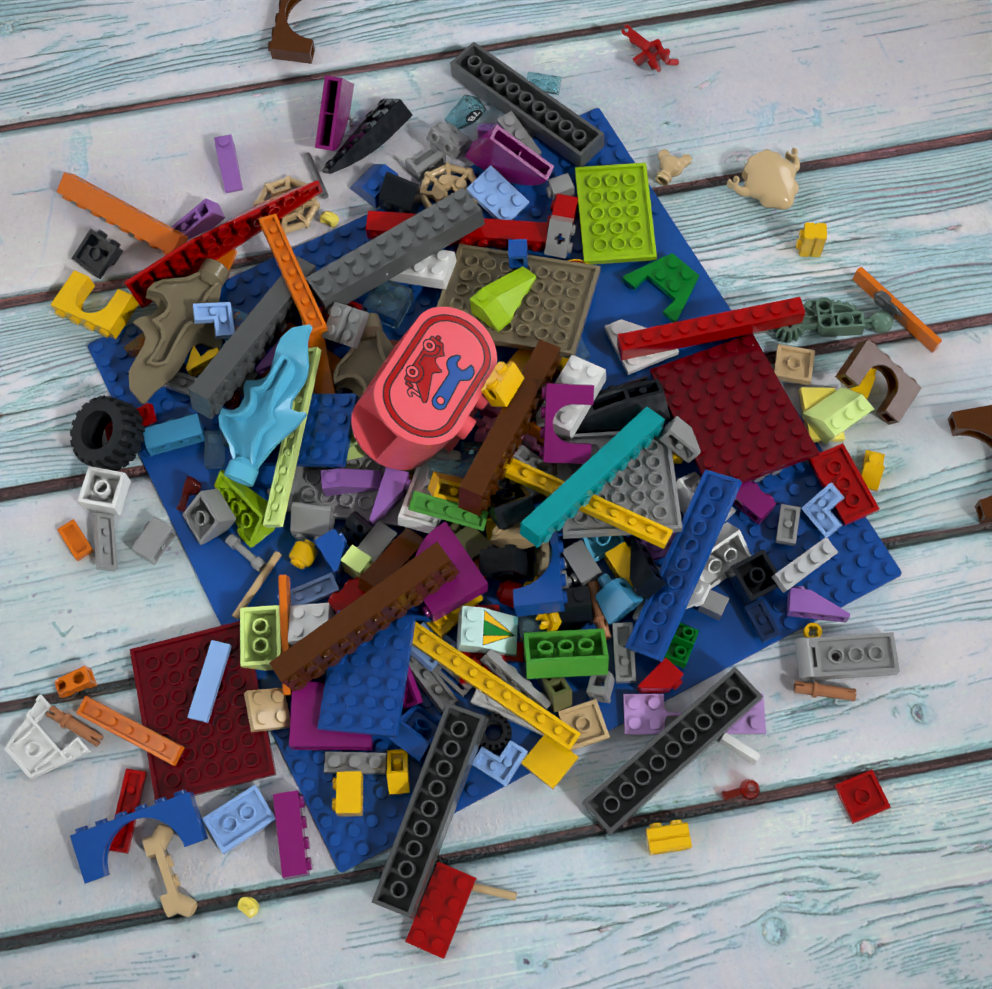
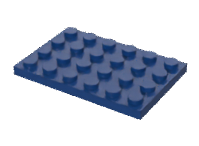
[261,394,359,467]
[317,610,416,738]

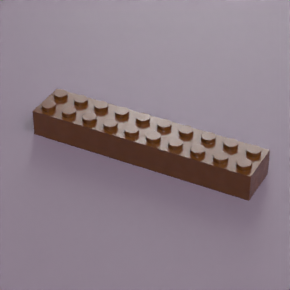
[458,340,562,516]
[269,542,460,692]

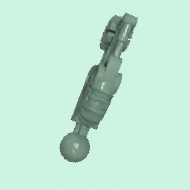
[772,297,893,343]

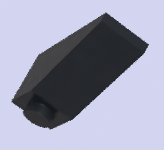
[630,538,666,600]

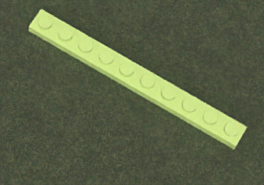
[263,347,322,528]

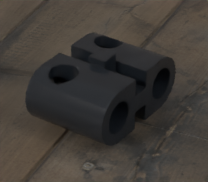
[338,511,373,547]

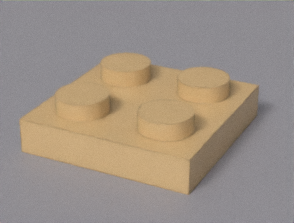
[774,344,815,385]
[244,688,290,732]
[558,699,610,751]

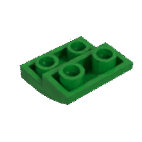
[663,623,700,669]

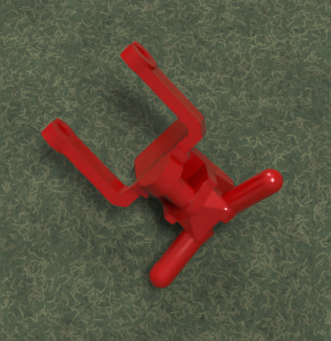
[621,25,679,73]

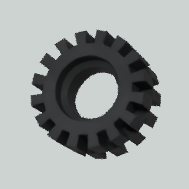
[480,713,512,752]

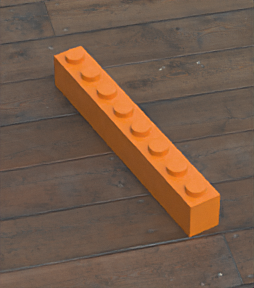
[56,172,189,255]

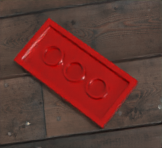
[808,443,880,526]
[405,862,477,959]

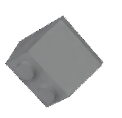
[182,489,236,545]
[290,502,335,541]

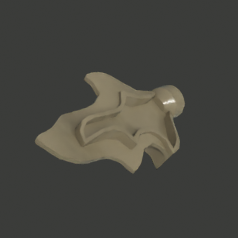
[128,258,230,405]
[333,313,416,474]

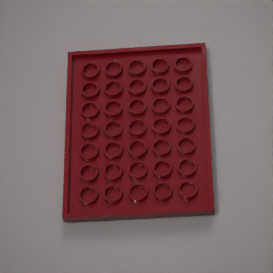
[650,333,819,484]
[130,621,277,800]

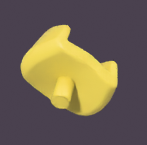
[319,211,339,228]
[237,897,260,918]

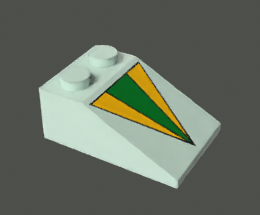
[456,606,518,657]

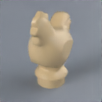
[655,149,692,186]

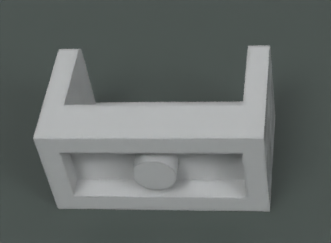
[405,142,446,182]

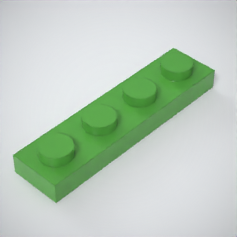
[408,491,489,531]

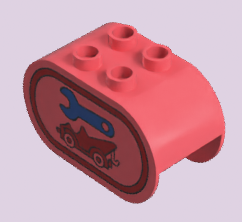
[351,307,497,470]

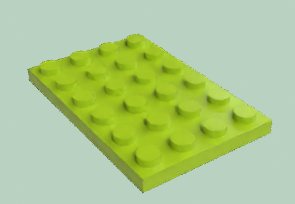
[575,163,657,265]

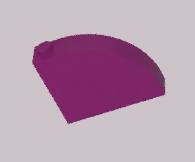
[315,75,354,151]
[465,124,554,185]
[415,522,488,622]
[289,681,373,751]

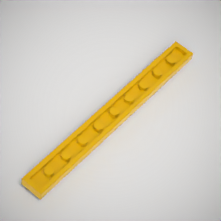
[505,459,673,549]
[412,622,581,752]

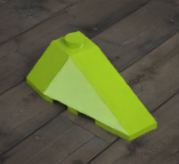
[470,266,536,332]
[214,470,275,548]

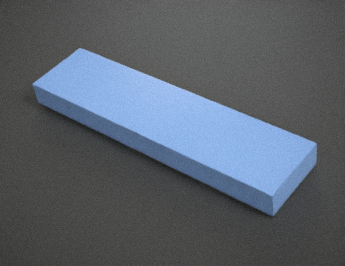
[187,640,232,723]

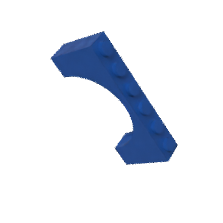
[513,503,568,617]
[70,789,208,884]

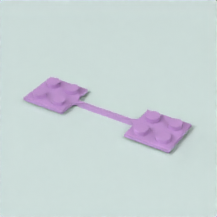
[623,693,766,735]

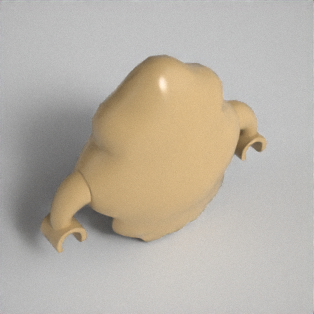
[727,148,800,210]

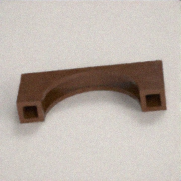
[268,0,315,64]
[947,405,992,524]

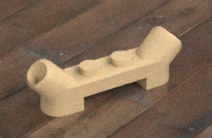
[142,824,198,918]

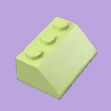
[802,387,874,445]
[240,605,281,671]

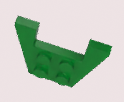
[622,253,699,323]

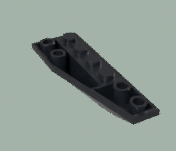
[321,98,413,174]
[575,378,670,434]

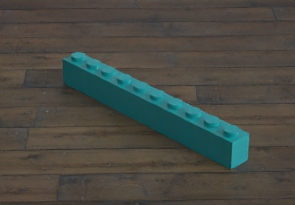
[519,407,665,548]

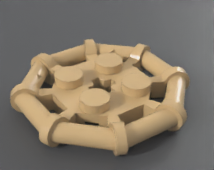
[420,162,478,208]
[253,176,320,235]

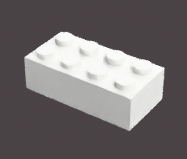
[536,355,606,441]

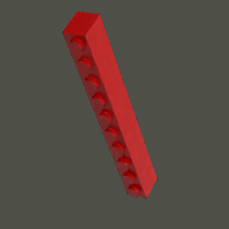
[366,211,548,252]
[617,297,806,360]

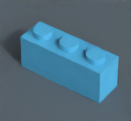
[143,414,206,456]

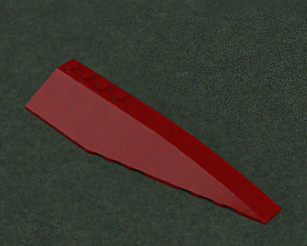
[124,180,323,309]

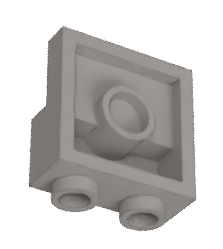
[426,122,473,159]
[322,302,370,349]

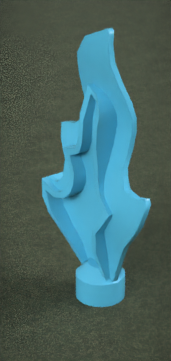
[218,324,313,487]

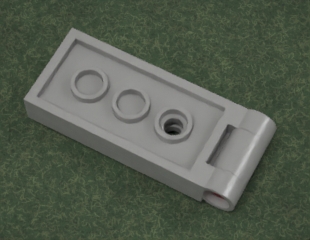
[795,632,900,681]

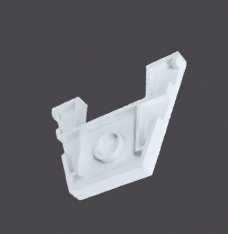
[5,694,91,780]

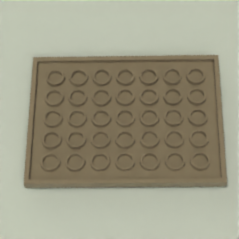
[437,244,601,358]

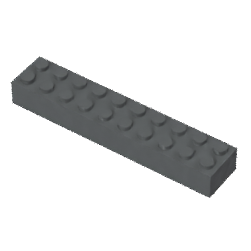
[450,42,604,167]
[305,188,485,315]
[188,256,316,420]
[582,667,763,836]
[371,702,489,918]

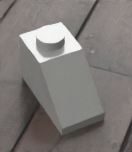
[659,416,701,463]

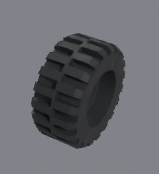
[70,395,145,471]

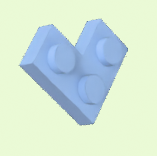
[192,302,235,339]
[801,483,845,538]
[472,740,528,787]

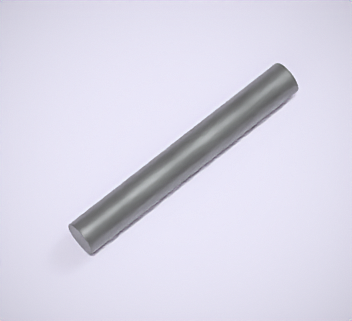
[304,152,329,199]

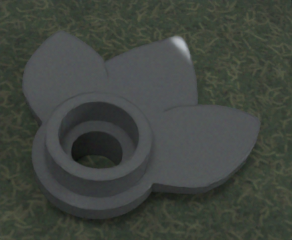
[873,290,903,319]

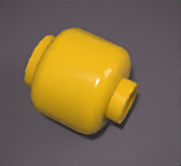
[289,539,318,569]

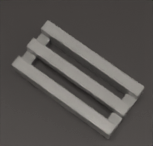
[434,664,473,697]

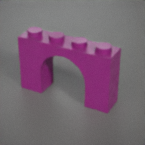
[539,383,594,464]

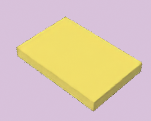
[798,387,845,442]

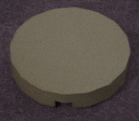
[533,542,549,577]

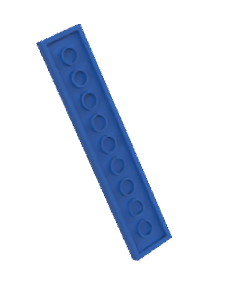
[625,469,742,662]

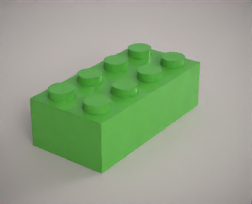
[524,628,609,679]

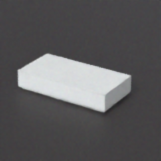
[719,733,760,765]

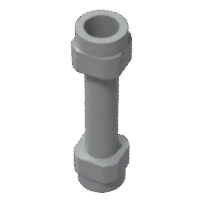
[225,534,266,572]

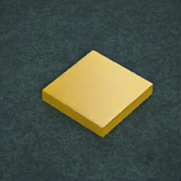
[521,735,579,790]

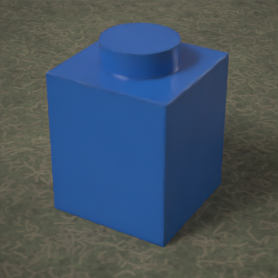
[508,239,528,269]

